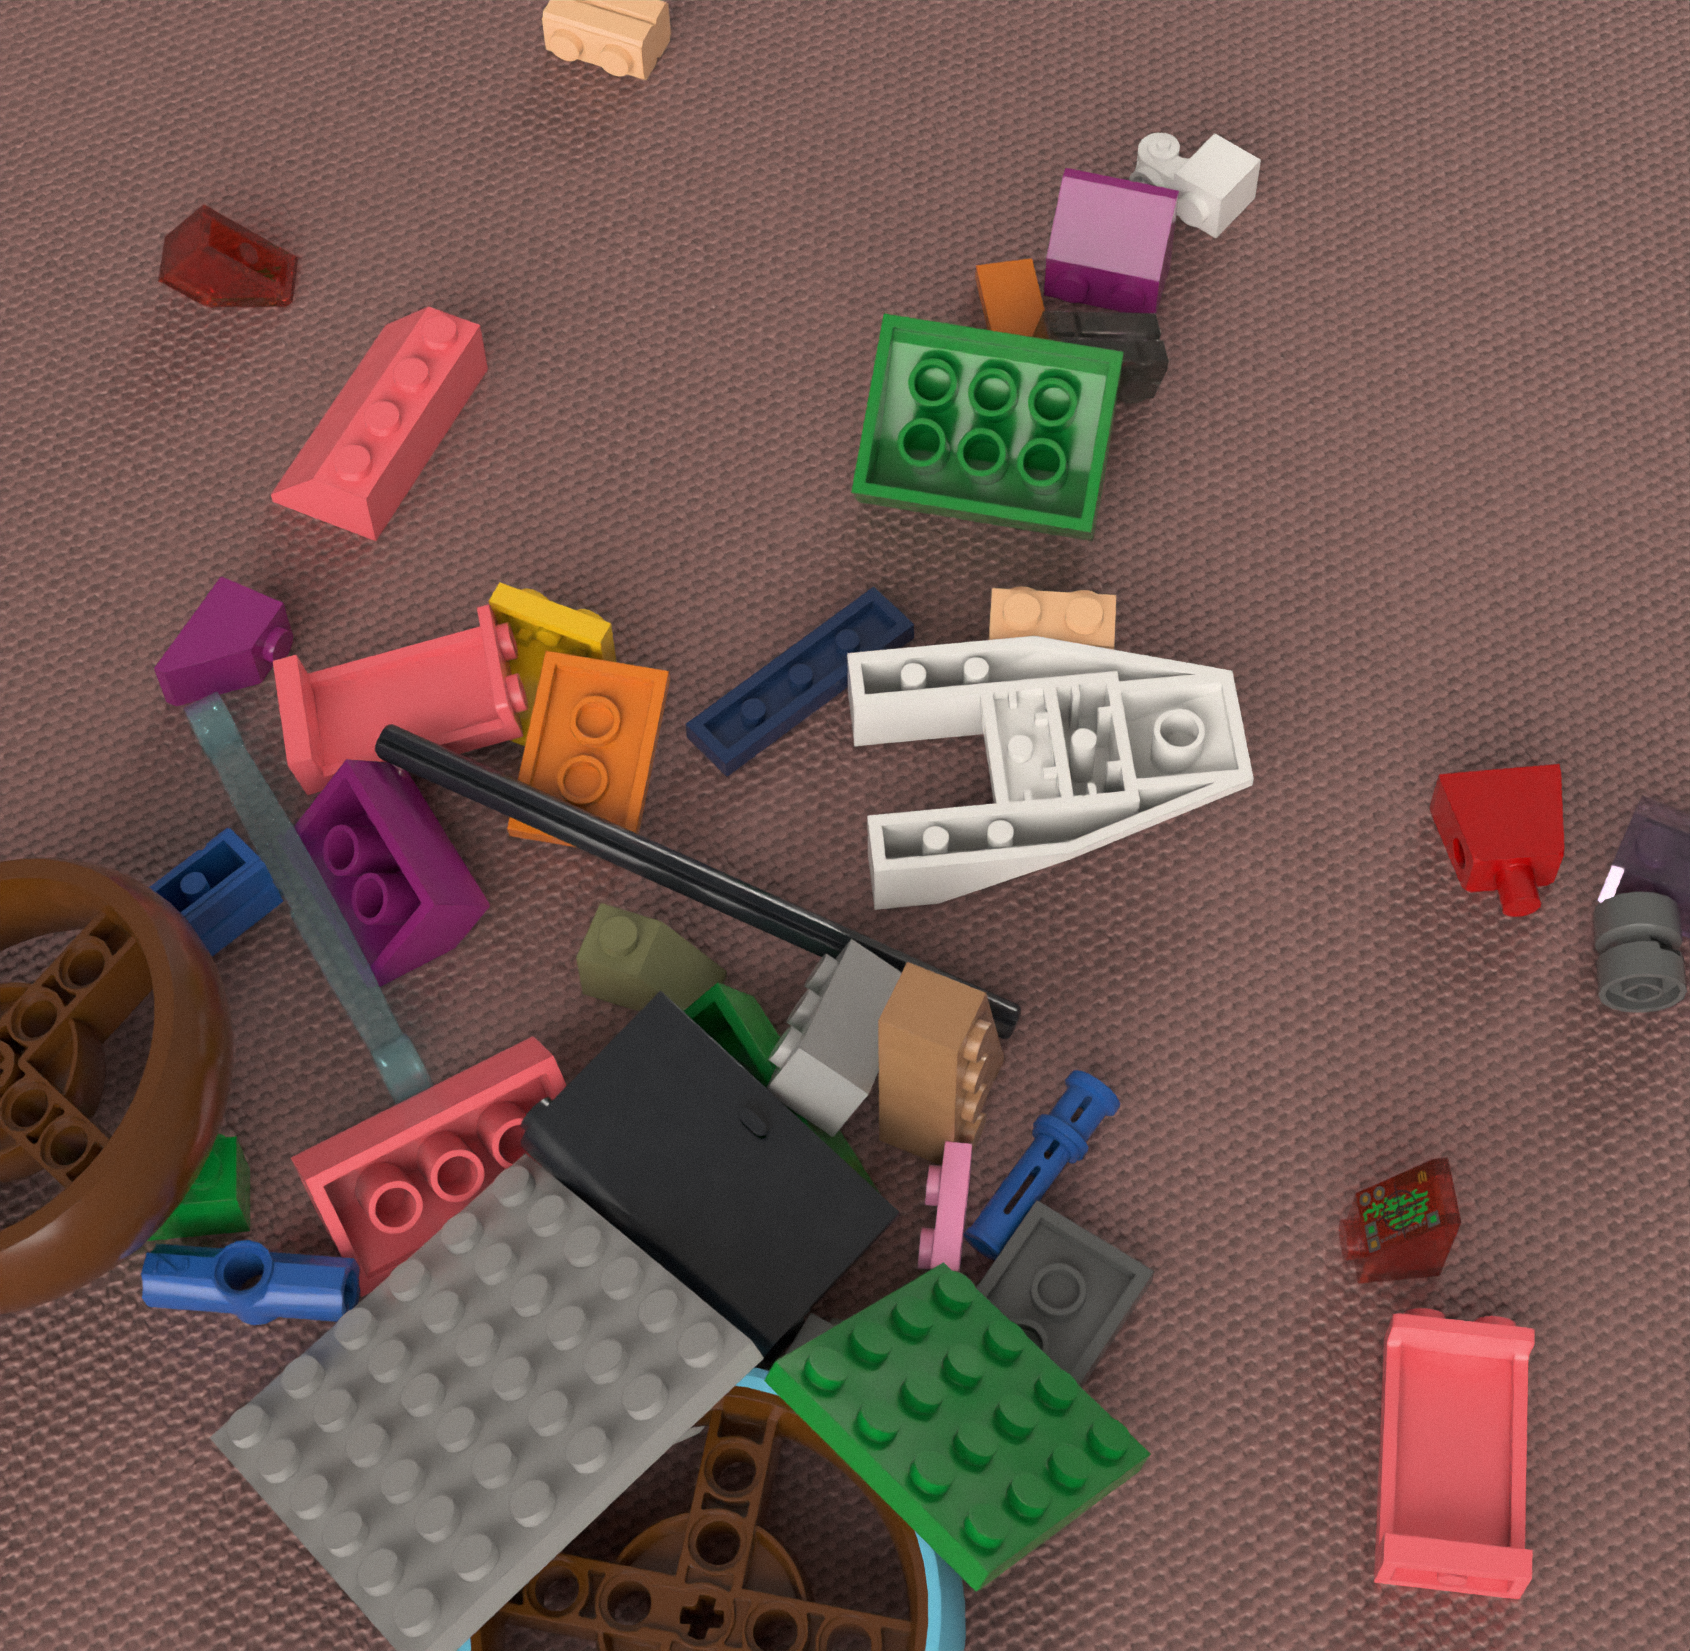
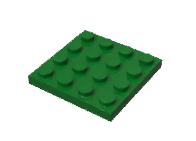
[764,1262,1151,1592]

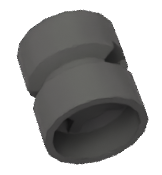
[1593,892,1687,1013]

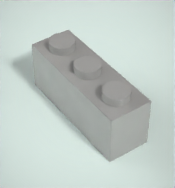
[766,939,901,1137]

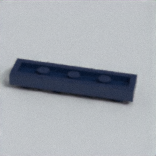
[685,586,914,777]

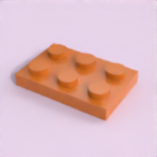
[507,651,671,847]

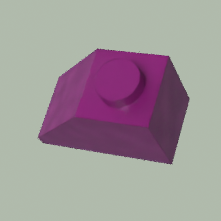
[154,576,294,707]

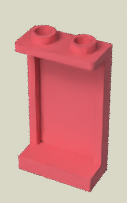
[273,604,528,795]
[1374,1308,1535,1599]

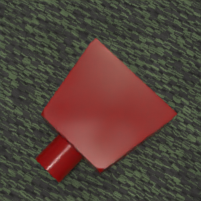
[1429,764,1564,917]

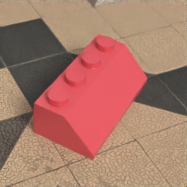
[271,306,488,541]
[291,1036,567,1297]

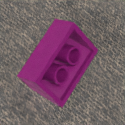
[279,759,491,990]

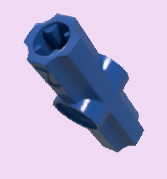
[141,1240,360,1325]

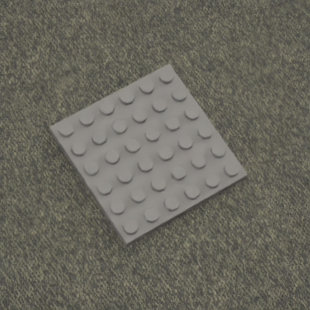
[210,1153,764,1651]

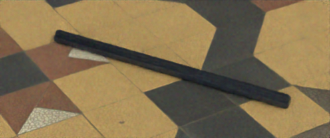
[374,724,1021,1039]

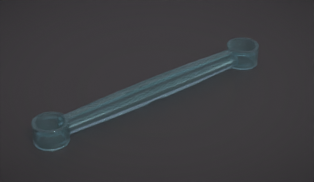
[183,691,434,1105]

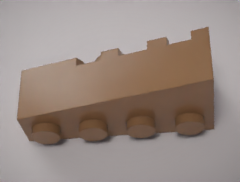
[878,962,1005,1166]

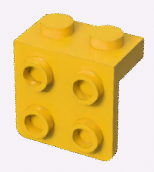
[488,582,617,746]

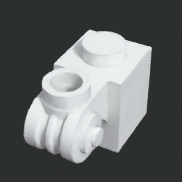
[1129,133,1261,238]

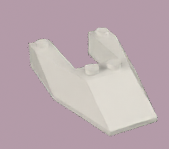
[847,636,1254,910]

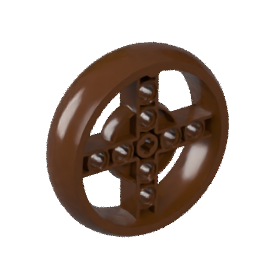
[0,857,234,1314]

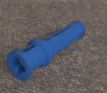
[963,1070,1120,1260]

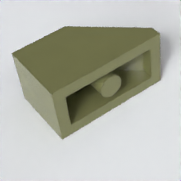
[576,903,727,1012]

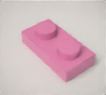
[918,1141,972,1273]

